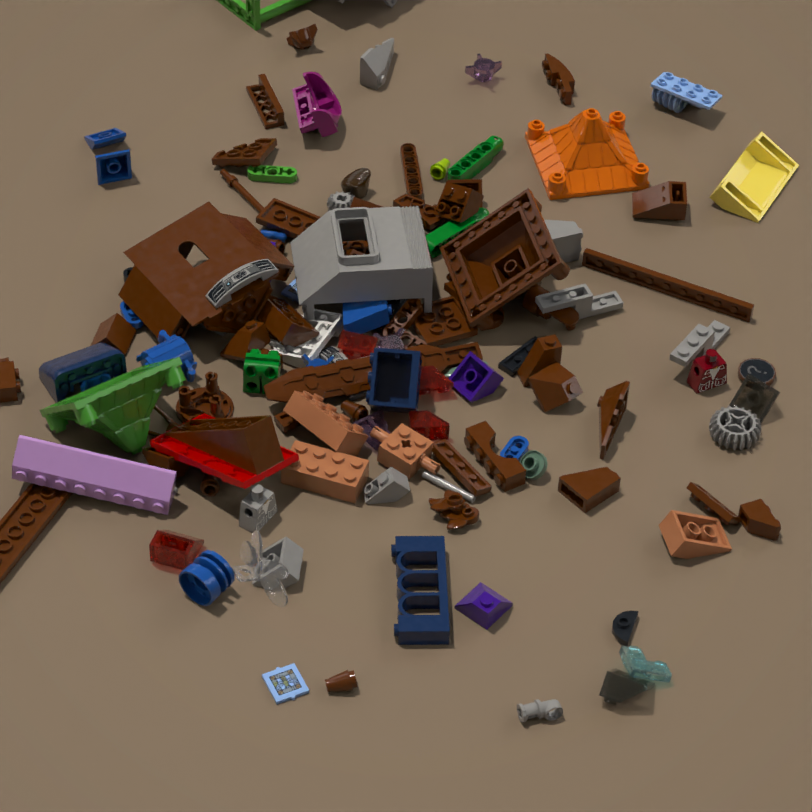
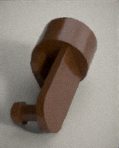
[522,284,579,330]

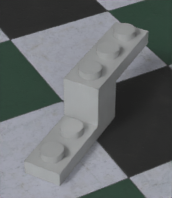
[535,283,624,319]
[669,320,730,367]

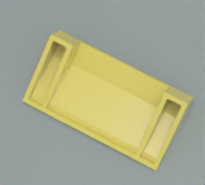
[710,132,799,223]

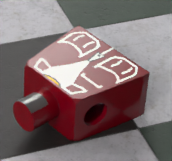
[687,349,727,394]

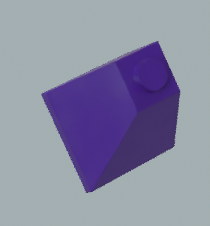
[447,351,505,402]
[454,582,513,630]

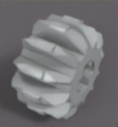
[327,191,355,211]

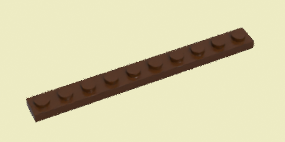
[582,248,754,322]

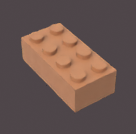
[283,391,369,456]
[281,440,369,503]

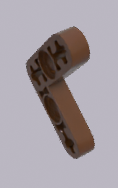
[383,298,427,350]

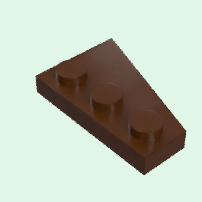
[393,194,450,230]

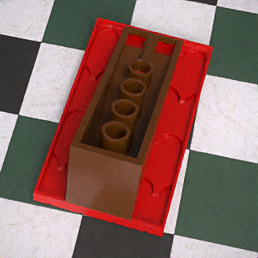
[149,413,299,489]

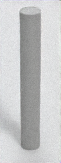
[422,470,476,503]

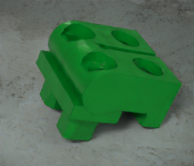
[243,349,281,394]

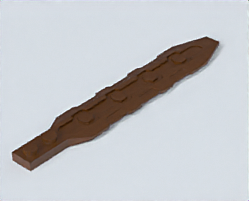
[263,342,483,403]

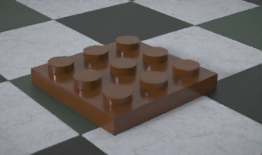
[410,296,478,346]

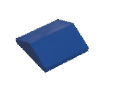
[84,128,126,150]

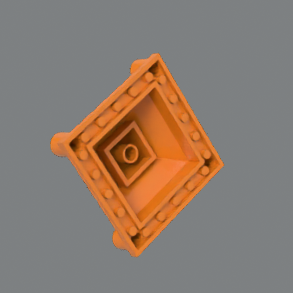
[525,108,650,200]

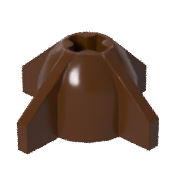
[286,24,318,50]

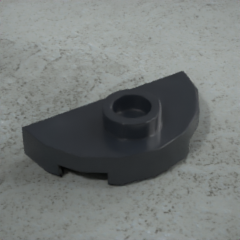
[612,610,639,646]

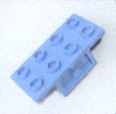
[650,72,723,110]

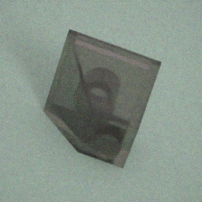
[729,373,780,424]
[599,668,655,705]

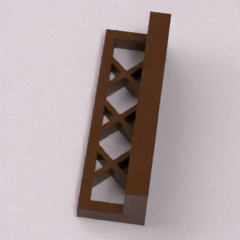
[246,74,284,129]

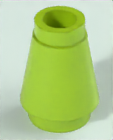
[430,158,450,180]

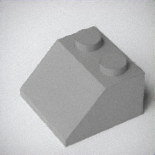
[252,537,304,589]

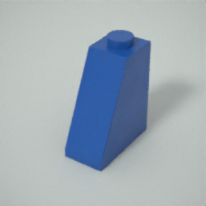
[343,300,393,339]

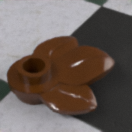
[429,490,465,511]
[440,503,479,530]

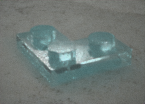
[619,646,672,682]

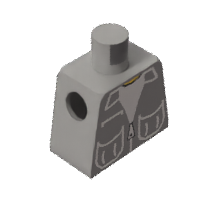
[239,484,277,535]

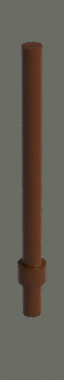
[220,169,264,213]

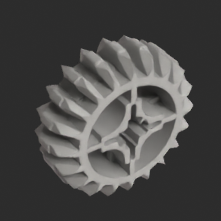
[709,405,762,451]

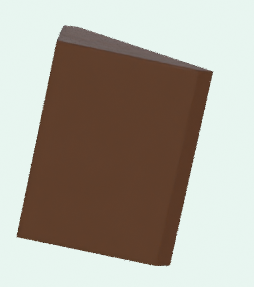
[90,313,136,357]

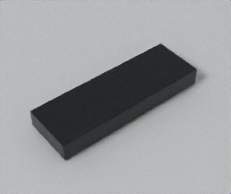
[498,336,538,377]

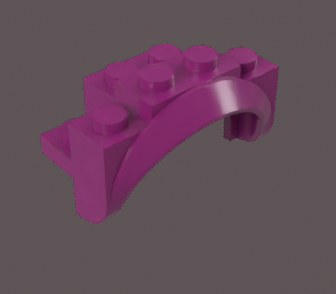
[292,72,342,137]

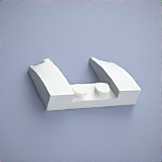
[269,309,344,368]

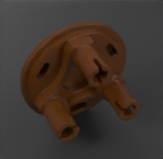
[176,372,234,423]

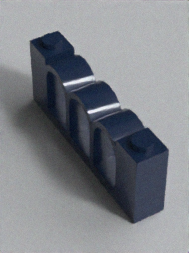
[391,536,450,645]

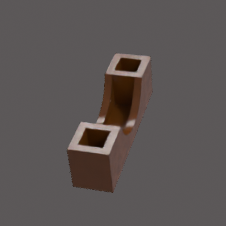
[464,421,526,492]

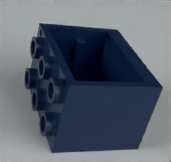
[366,347,422,414]

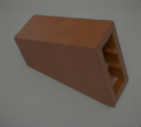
[517,334,562,387]
[558,467,621,513]

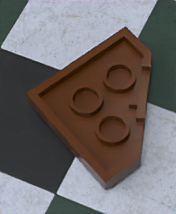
[212,138,277,167]

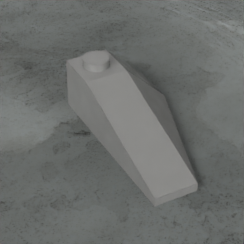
[360,38,394,90]

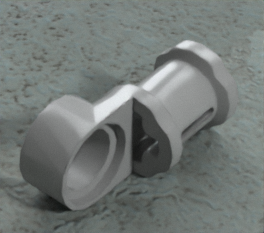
[517,699,563,723]

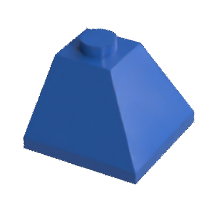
[95,149,132,185]

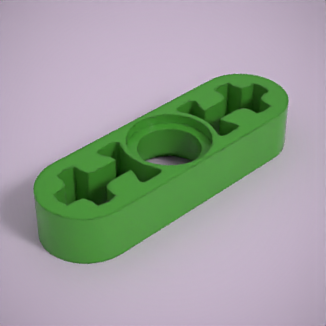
[247,165,297,183]

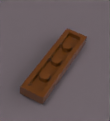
[432,439,492,497]

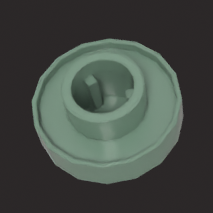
[520,450,548,480]

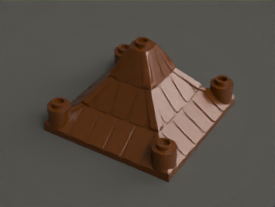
[440,188,570,331]

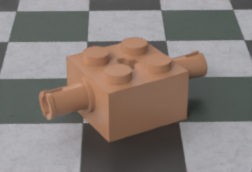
[370,423,441,480]

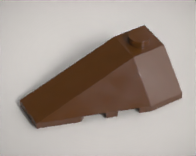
[597,381,630,460]

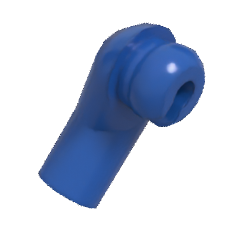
[261,230,287,243]

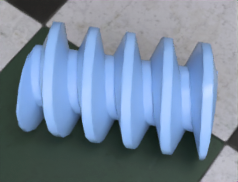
[652,88,688,113]

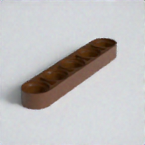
[400,143,423,199]

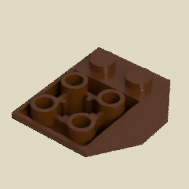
[632,181,687,220]

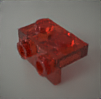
[337,330,378,358]

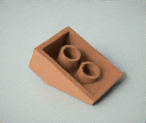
[659,510,732,559]

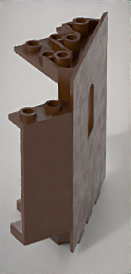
[118,202,295,338]

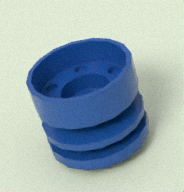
[178,550,235,606]

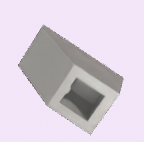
[363,467,410,504]

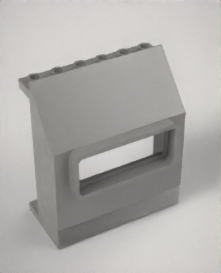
[290,206,433,320]

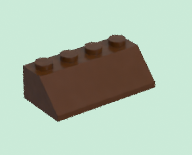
[256,294,320,347]

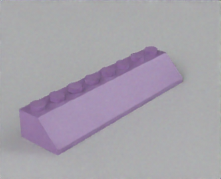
[12,435,176,515]

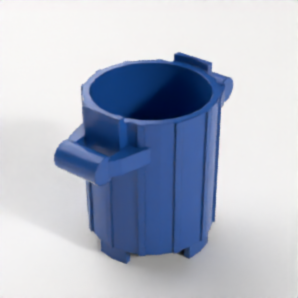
[136,330,197,382]

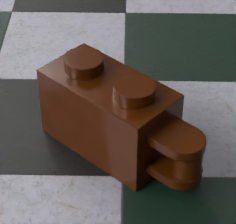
[0,357,21,403]

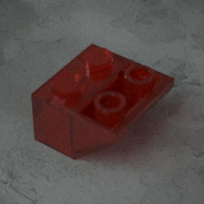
[149,530,204,570]

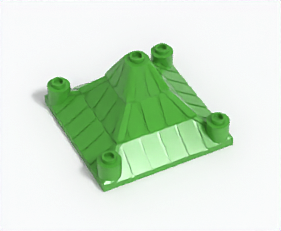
[40,357,186,455]

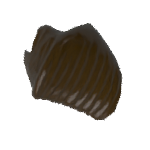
[341,168,371,199]

